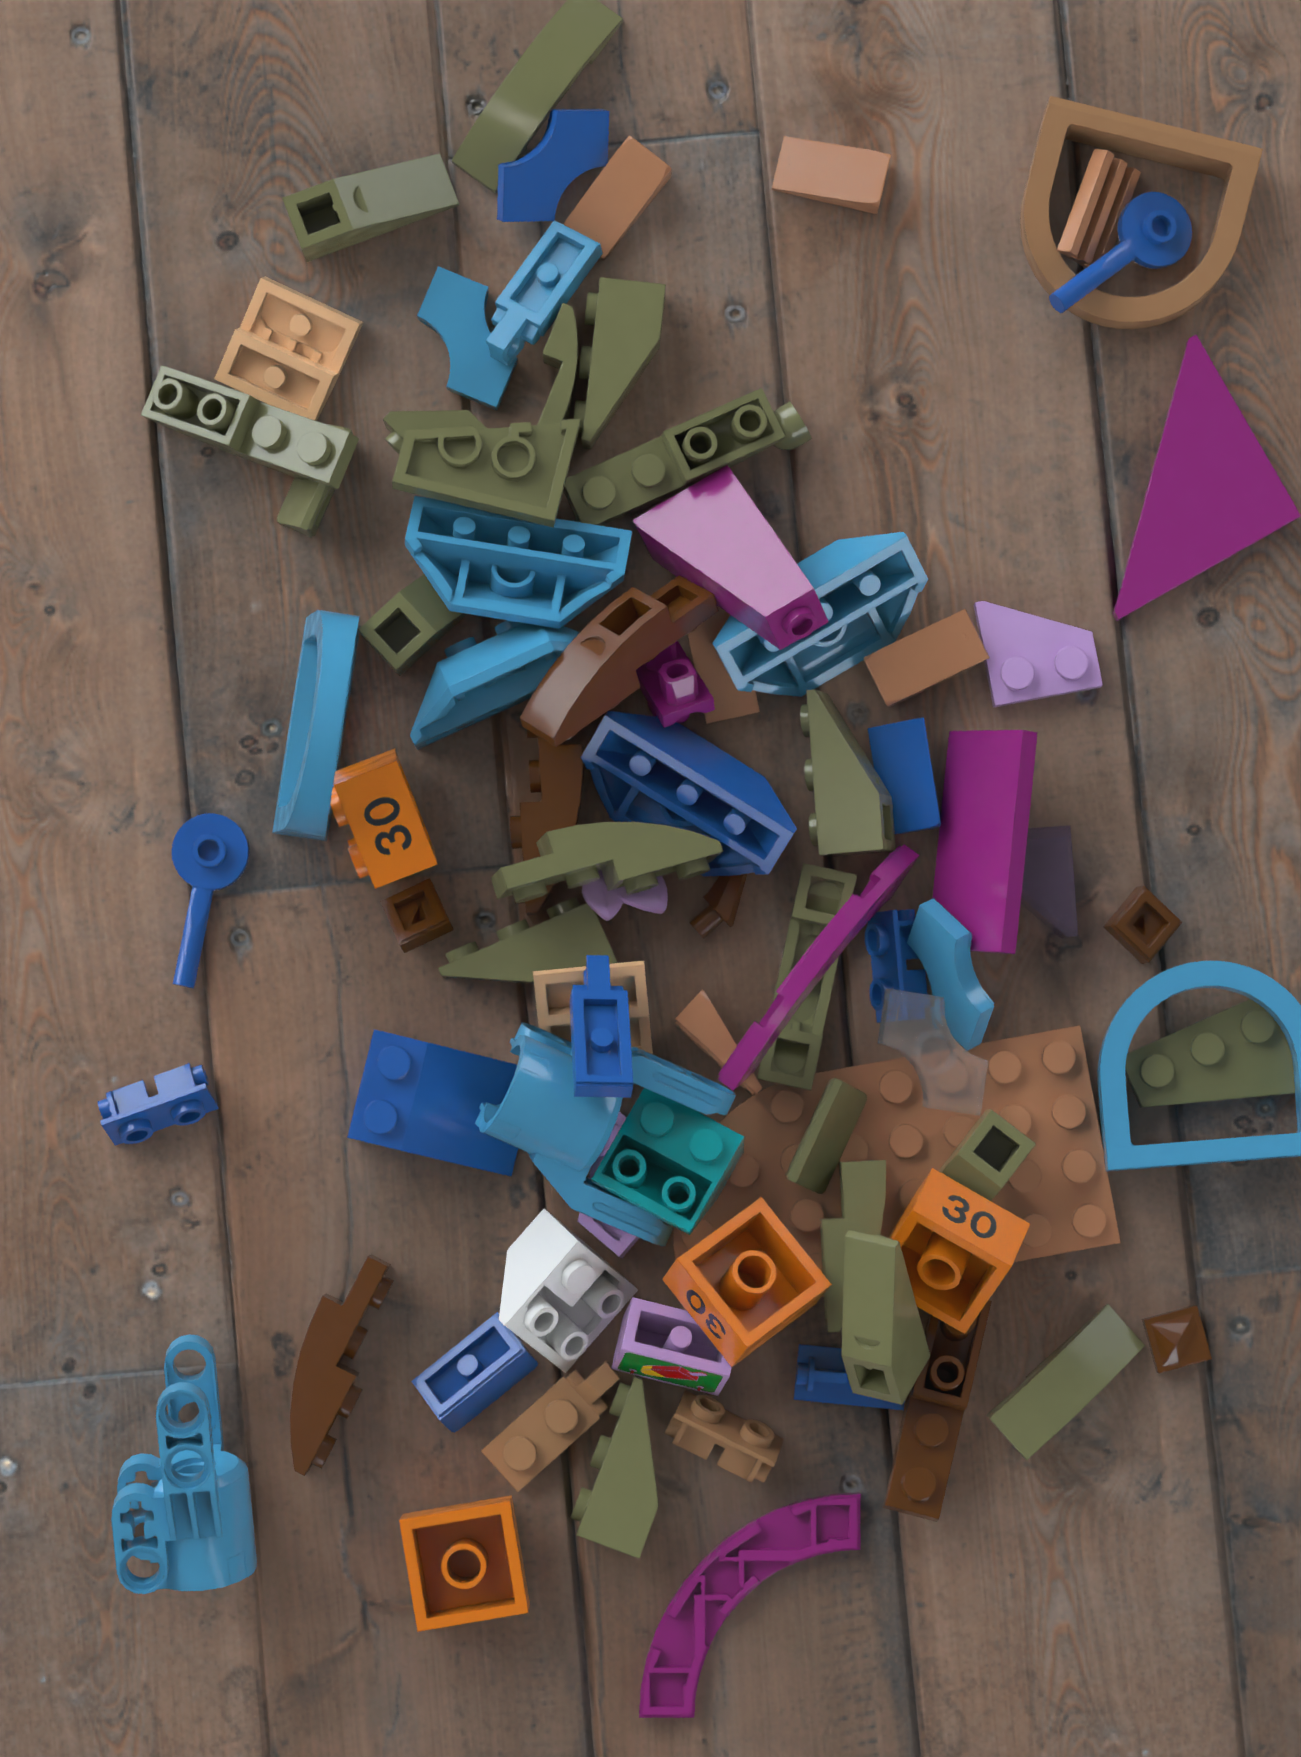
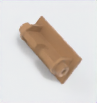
[664,1390,784,1483]

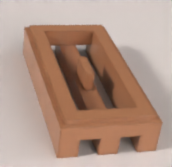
[1057,149,1141,268]

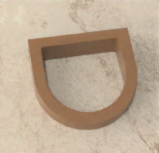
[1020,96,1263,329]

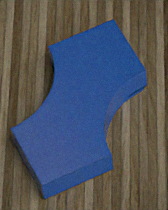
[497,109,609,222]

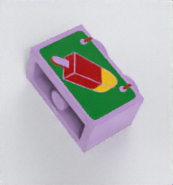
[611,1297,732,1396]

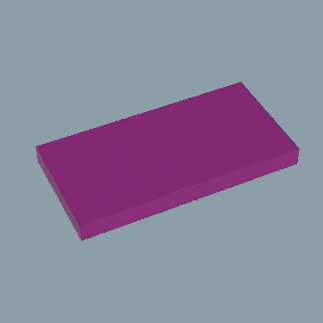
[932,730,1038,954]

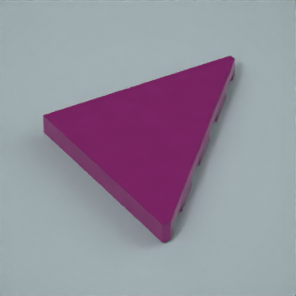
[1113,335,1301,621]

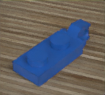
[569,955,633,1098]

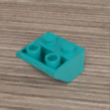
[591,1088,744,1235]

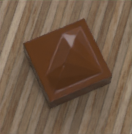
[380,878,454,953]
[1103,885,1182,964]
[1142,1305,1212,1374]

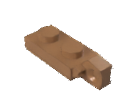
[481,1360,621,1492]

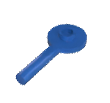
[1049,192,1192,313]
[172,813,249,988]

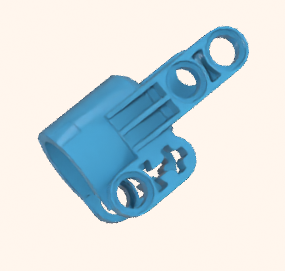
[475,1022,736,1246]
[111,1334,257,1594]

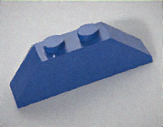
[581,711,797,876]

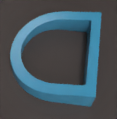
[272,610,361,841]
[1098,961,1301,1172]

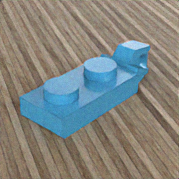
[486,221,603,366]

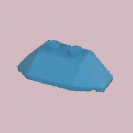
[405,496,632,629]
[712,532,928,697]
[410,620,580,750]

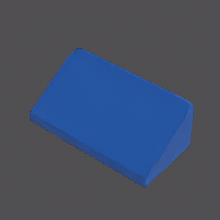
[867,717,941,835]
[411,1312,538,1433]

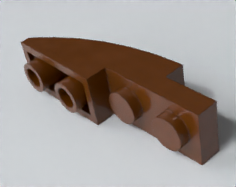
[520,575,719,747]
[510,730,584,916]
[290,1254,394,1476]
[882,1300,992,1522]

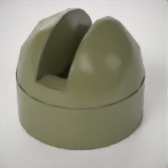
[773,401,812,450]

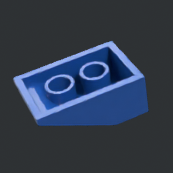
[347,1029,519,1176]

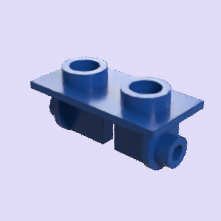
[865,909,929,1023]
[98,1063,219,1146]
[794,1344,905,1410]

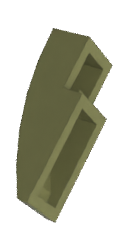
[820,1160,886,1332]
[986,1304,1145,1460]

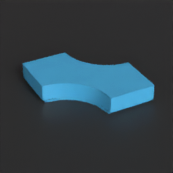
[417,266,518,411]
[907,898,994,1051]

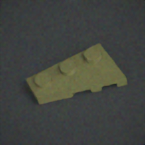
[392,419,581,528]
[1125,999,1295,1108]

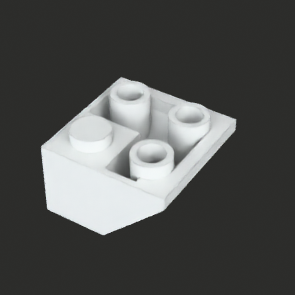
[499,1209,638,1373]

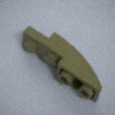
[141,365,359,489]
[563,388,785,526]
[491,822,723,903]

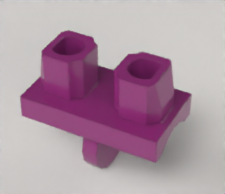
[636,641,715,728]

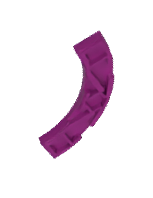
[718,844,920,1091]
[639,1492,861,1718]

